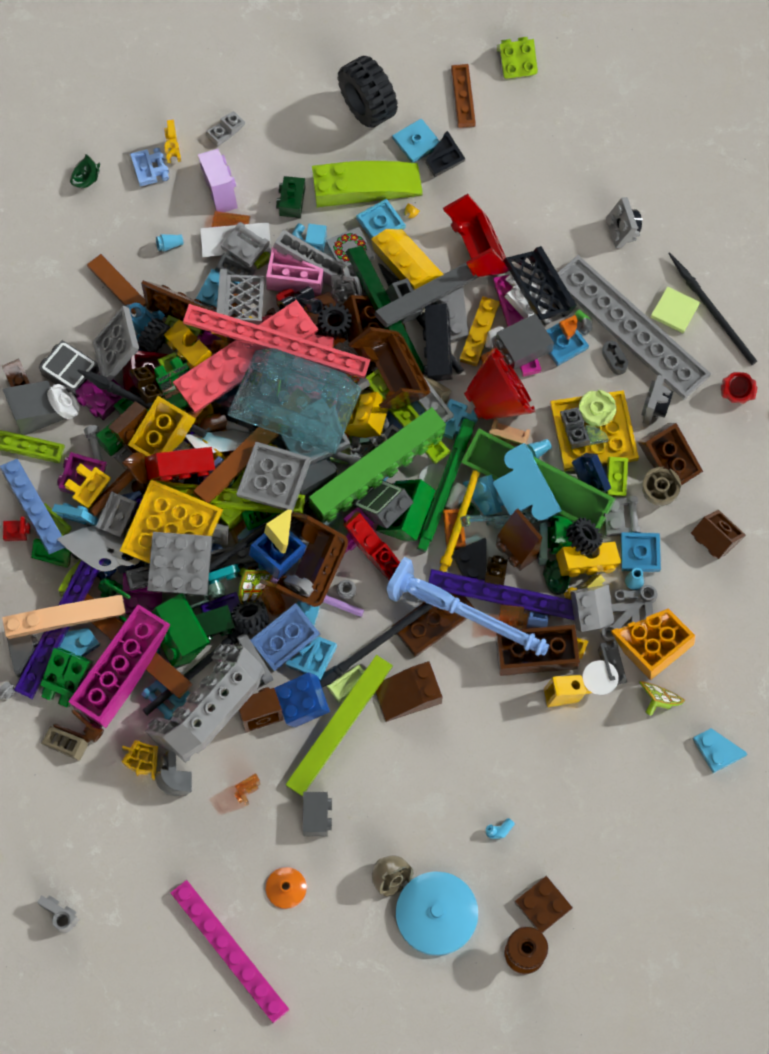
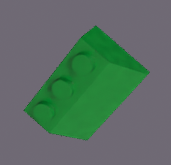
[376,479,436,541]
[151,594,210,667]

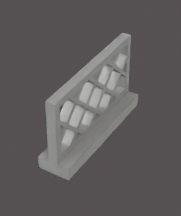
[217,269,264,325]

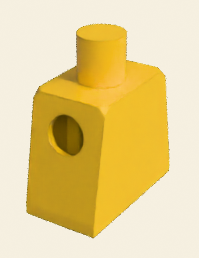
[543,675,592,707]

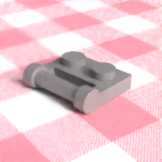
[221,222,270,267]
[604,496,641,537]

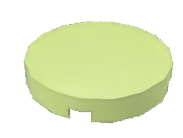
[579,390,616,426]

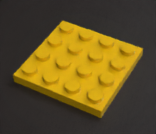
[550,390,639,472]
[120,480,223,564]

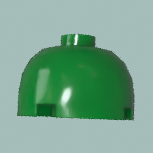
[547,516,573,554]

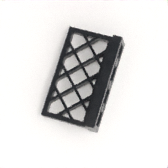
[503,246,577,320]

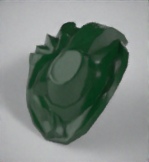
[70,154,100,188]
[542,558,571,595]

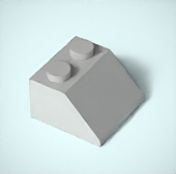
[570,584,614,632]

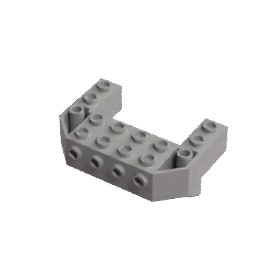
[145,644,265,763]

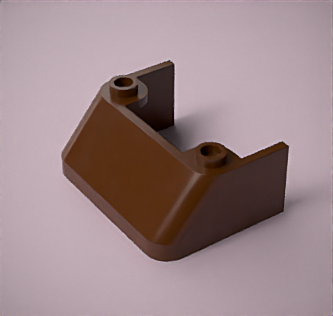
[348,327,430,409]
[259,512,348,607]

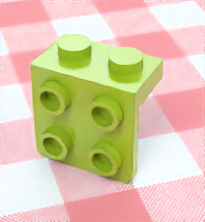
[497,37,538,79]

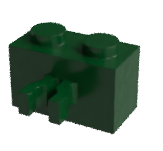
[276,176,306,218]

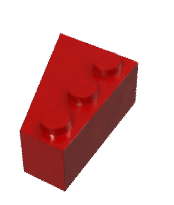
[145,447,215,481]

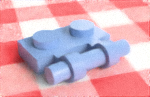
[130,148,169,187]

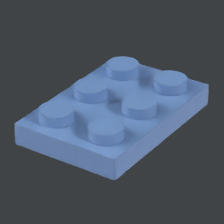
[250,603,321,671]

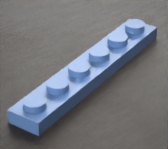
[0,459,65,554]

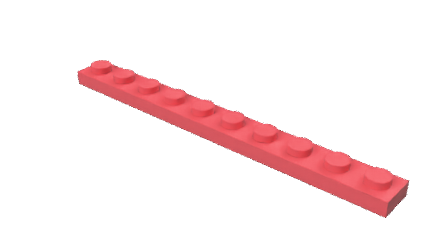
[183,304,370,379]

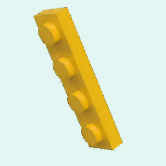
[460,296,500,367]

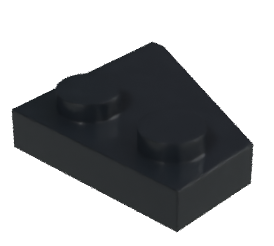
[425,131,465,177]
[452,538,486,580]

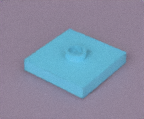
[392,118,440,163]
[356,199,406,239]

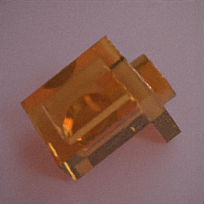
[234,773,261,806]

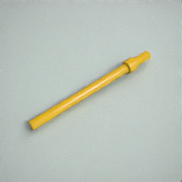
[439,471,480,572]

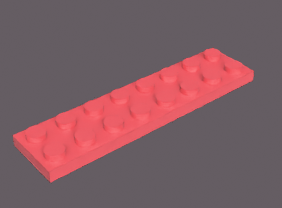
[173,300,318,414]

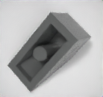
[7,635,38,677]

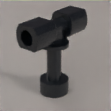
[278,286,323,314]

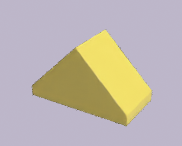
[264,510,292,553]

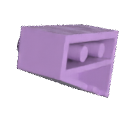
[198,149,238,214]

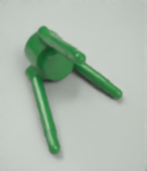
[98,577,130,623]

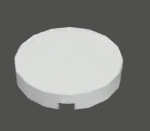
[47,384,79,419]

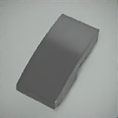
[560,407,590,449]

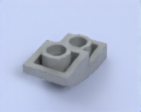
[206,111,245,146]

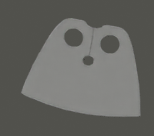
[57,520,140,571]

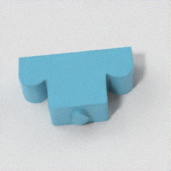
[493,443,562,520]

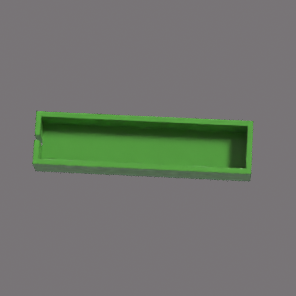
[309,407,446,524]
[461,428,616,533]

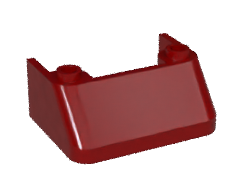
[443,193,509,277]

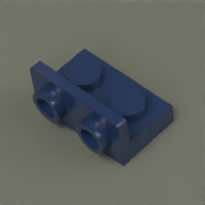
[572,453,611,492]

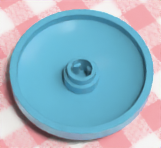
[396,872,478,956]

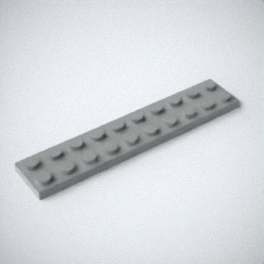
[558,255,711,400]

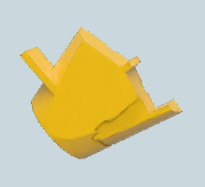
[121,740,158,780]

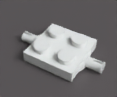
[504,274,553,325]

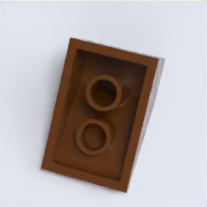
[638,423,703,485]
[496,509,542,571]
[375,661,443,722]

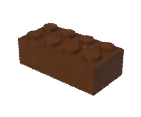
[496,625,580,676]

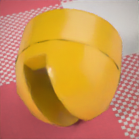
[404,203,420,218]

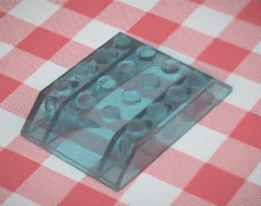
[228,348,362,454]

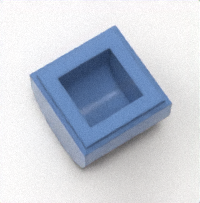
[526,612,549,629]

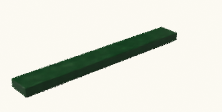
[345,246,425,375]

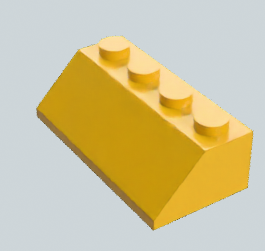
[371,229,444,290]

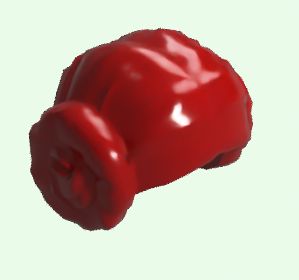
[721,372,758,404]

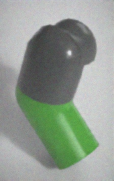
[574,309,592,335]

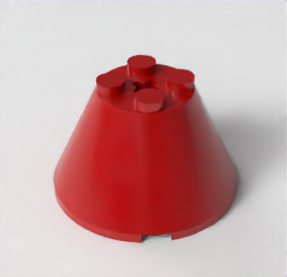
[464,348,535,420]

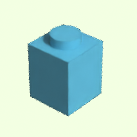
[305,224,327,253]

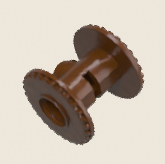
[504,927,548,974]

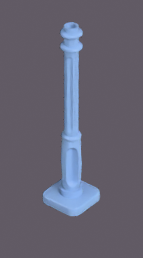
[387,557,549,656]

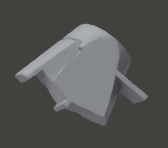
[330,266,362,307]

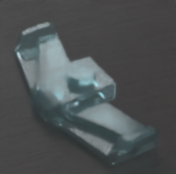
[460,512,539,529]

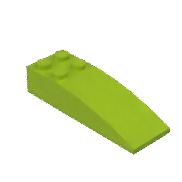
[312,161,423,208]

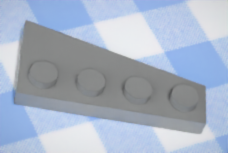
[435,272,468,343]

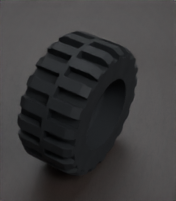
[337,56,398,128]

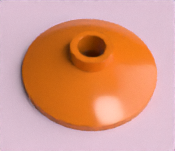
[266,867,307,909]

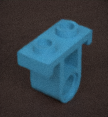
[125,303,165,343]

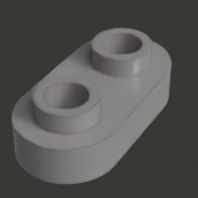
[283,575,314,597]

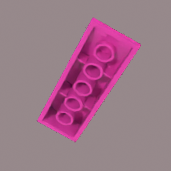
[69,604,170,728]

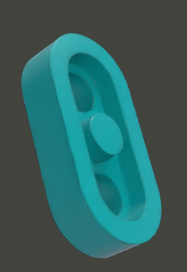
[208,564,240,585]

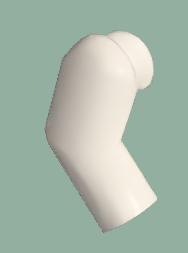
[484,327,504,350]

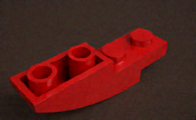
[343,512,400,581]

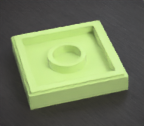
[651,286,700,334]

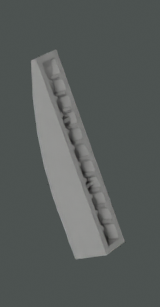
[273,229,367,296]

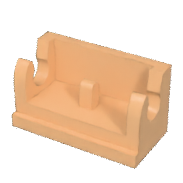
[489,419,530,447]

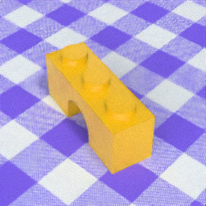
[164,319,214,369]
[556,542,621,577]

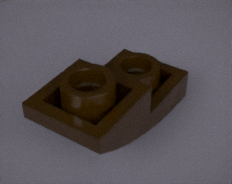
[129,366,164,404]
[485,555,508,586]

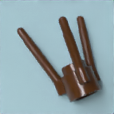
[53,710,104,743]

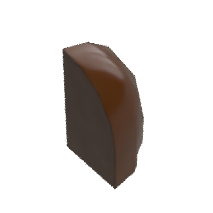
[198,411,227,433]

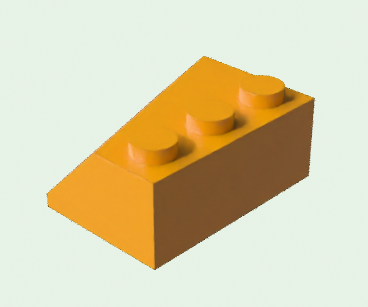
[611,608,696,681]

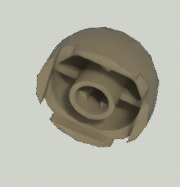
[642,467,681,506]
[372,855,414,897]

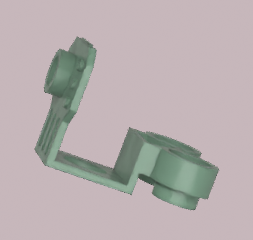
[177,582,226,609]

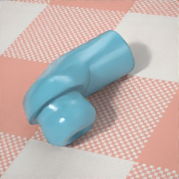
[292,223,305,242]
[485,818,515,839]

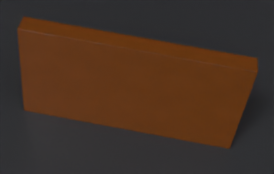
[391,593,475,658]

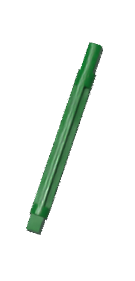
[417,419,475,552]

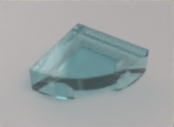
[585,425,609,445]

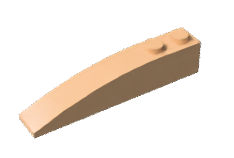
[2,595,126,639]

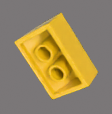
[128,396,196,456]

